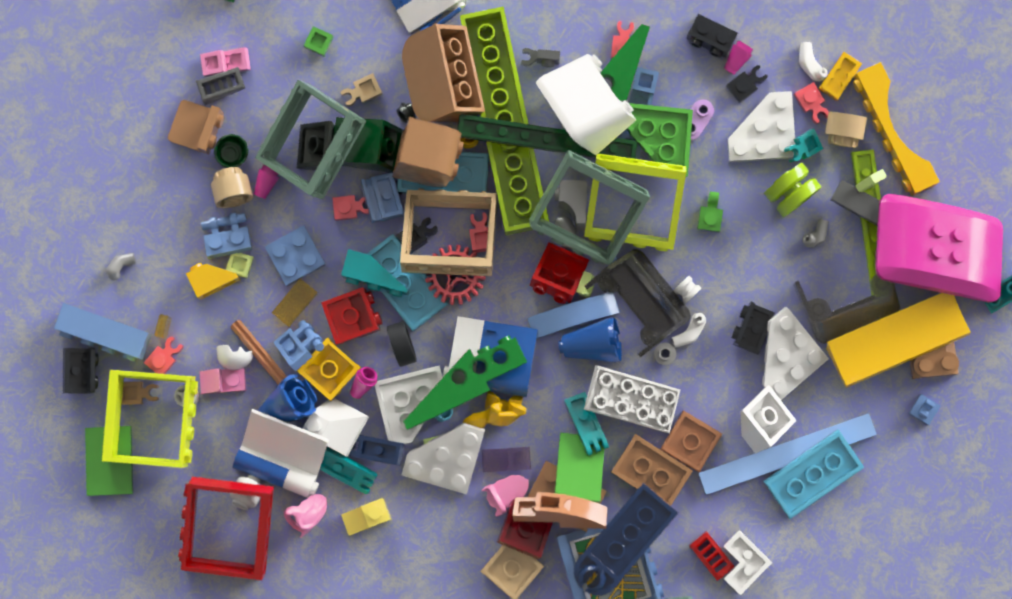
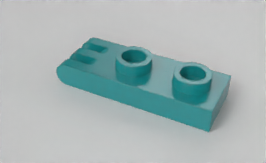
[564,392,609,456]
[320,446,378,494]

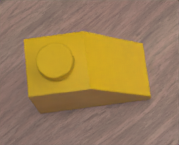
[186,263,241,300]

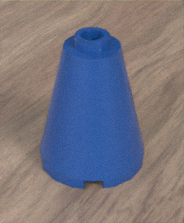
[558,318,622,363]
[257,374,317,423]

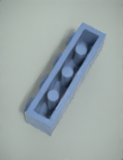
[54,303,152,362]

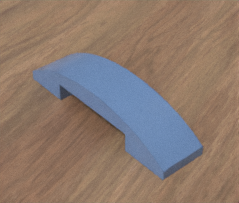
[621,67,659,159]
[527,292,620,339]

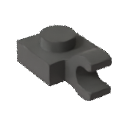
[521,48,560,67]

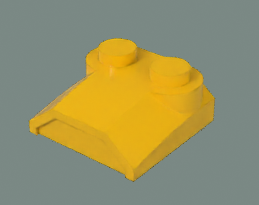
[297,337,361,401]

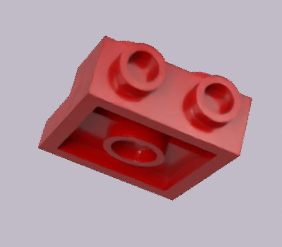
[529,242,589,304]
[321,287,383,345]

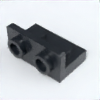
[686,14,738,58]

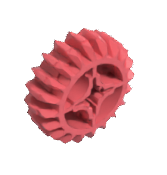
[425,245,486,305]

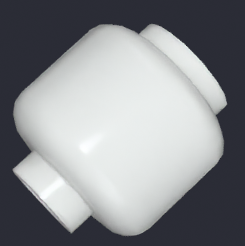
[230,475,261,510]

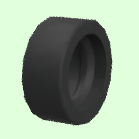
[387,321,417,367]

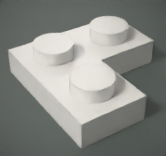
[723,530,772,595]

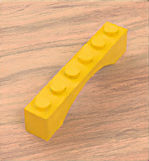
[853,62,940,197]

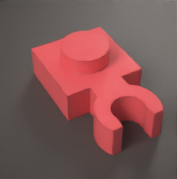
[611,21,634,59]
[794,82,829,125]
[332,195,369,221]
[469,212,495,253]
[144,336,184,374]

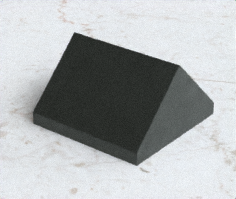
[297,121,334,170]

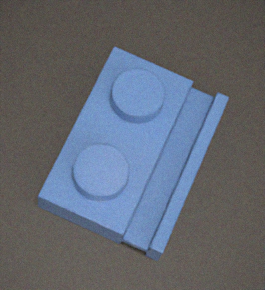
[360,173,404,223]

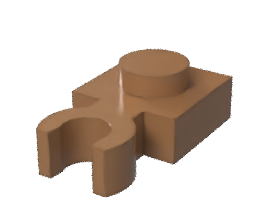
[122,382,159,405]

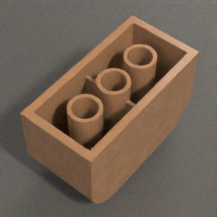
[402,24,485,122]
[392,117,464,187]

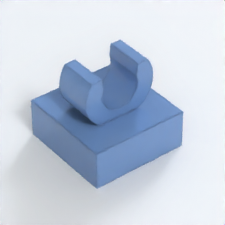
[908,394,940,425]

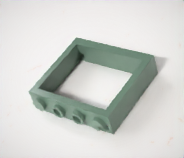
[255,80,366,200]
[529,150,650,266]

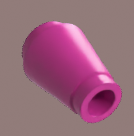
[724,40,753,75]
[254,164,280,199]
[350,367,377,399]

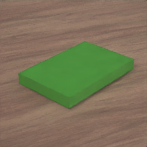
[85,426,133,496]
[555,432,604,504]

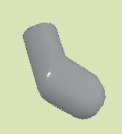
[555,216,576,249]
[802,219,829,248]
[106,253,136,280]

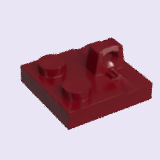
[497,499,553,560]

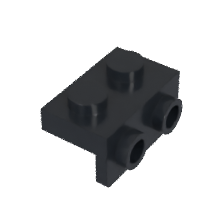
[731,301,775,355]
[62,348,99,394]

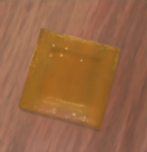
[154,314,172,340]

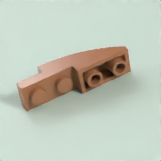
[513,492,608,529]

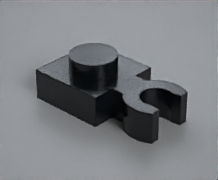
[726,65,768,103]
[396,217,438,254]

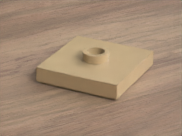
[480,545,545,599]

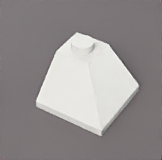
[740,385,796,454]
[302,398,369,457]

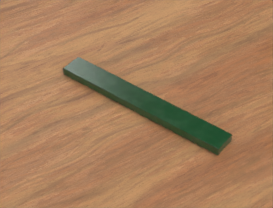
[457,114,637,159]

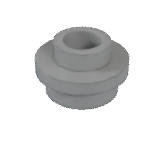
[654,343,677,365]

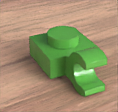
[697,191,723,232]

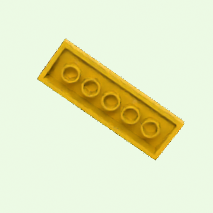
[826,293,971,388]

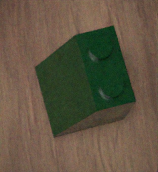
[333,117,404,173]

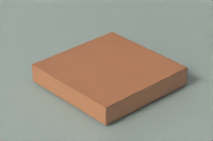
[660,410,722,473]

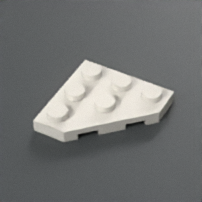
[727,91,795,162]
[762,307,829,400]
[375,365,443,445]
[402,423,485,495]

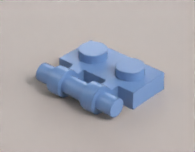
[201,212,252,259]
[273,320,324,371]

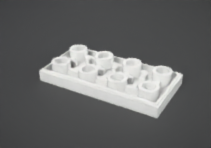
[584,366,681,433]

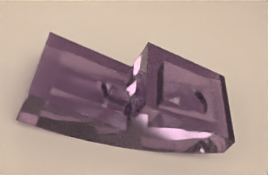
[482,447,531,473]

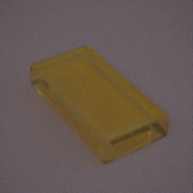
[271,278,318,327]

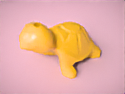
[463,391,527,429]

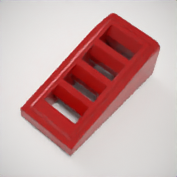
[688,531,735,581]

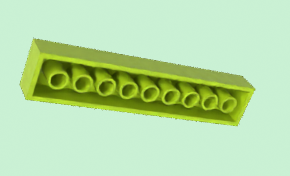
[460,6,549,236]

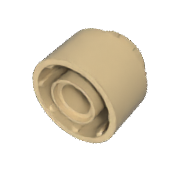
[825,112,867,148]
[210,167,253,208]

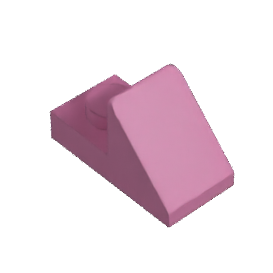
[200,368,246,394]

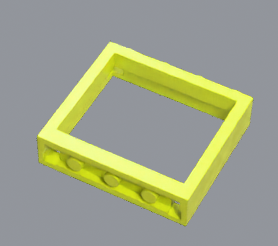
[584,154,686,251]
[102,370,198,468]

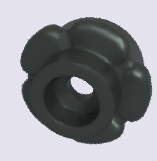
[396,102,416,123]

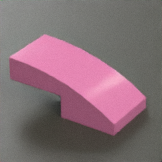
[200,47,251,77]

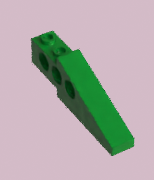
[600,24,650,102]
[403,335,528,430]

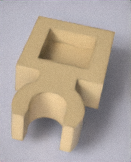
[340,73,383,107]

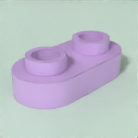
[691,99,714,141]

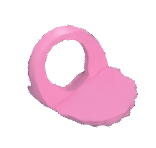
[481,475,529,517]
[284,494,327,538]

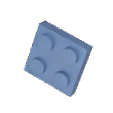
[265,225,326,286]

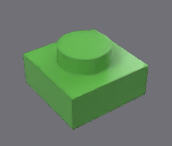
[304,26,334,57]

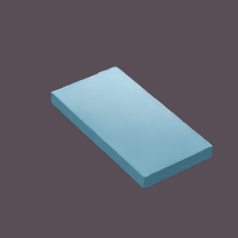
[397,152,489,193]
[367,234,448,332]
[763,429,864,519]

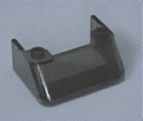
[584,249,691,358]
[793,250,900,344]

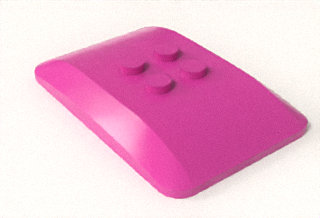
[875,194,1003,302]

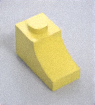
[341,498,392,536]

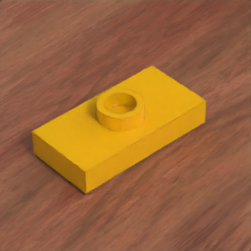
[819,52,862,101]

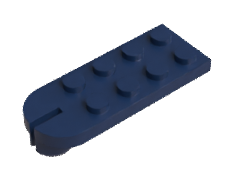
[574,483,678,596]

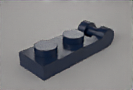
[348,435,404,466]

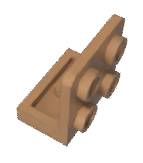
[168,100,225,155]

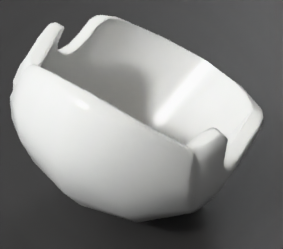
[216,345,253,370]

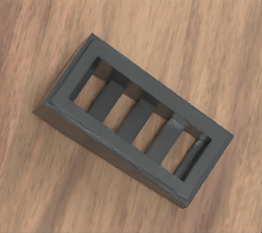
[196,67,246,105]

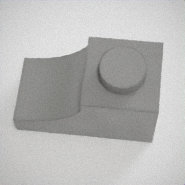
[555,180,587,231]

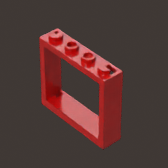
[178,476,274,580]

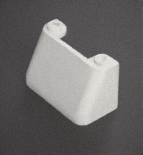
[536,54,636,155]

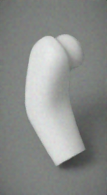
[799,42,828,82]
[671,313,706,348]

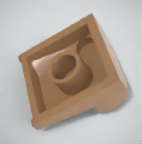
[910,342,959,379]

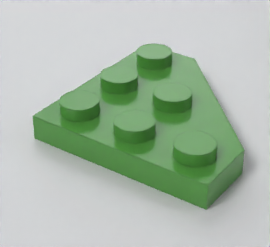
[626,103,693,177]

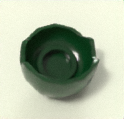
[214,134,249,168]

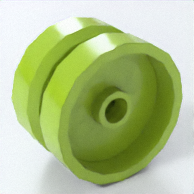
[764,163,822,218]

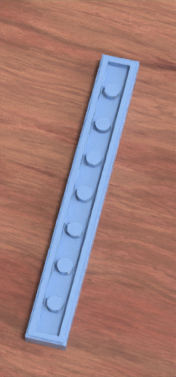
[698,413,877,495]

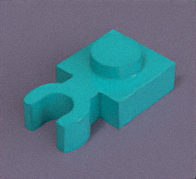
[784,129,824,163]

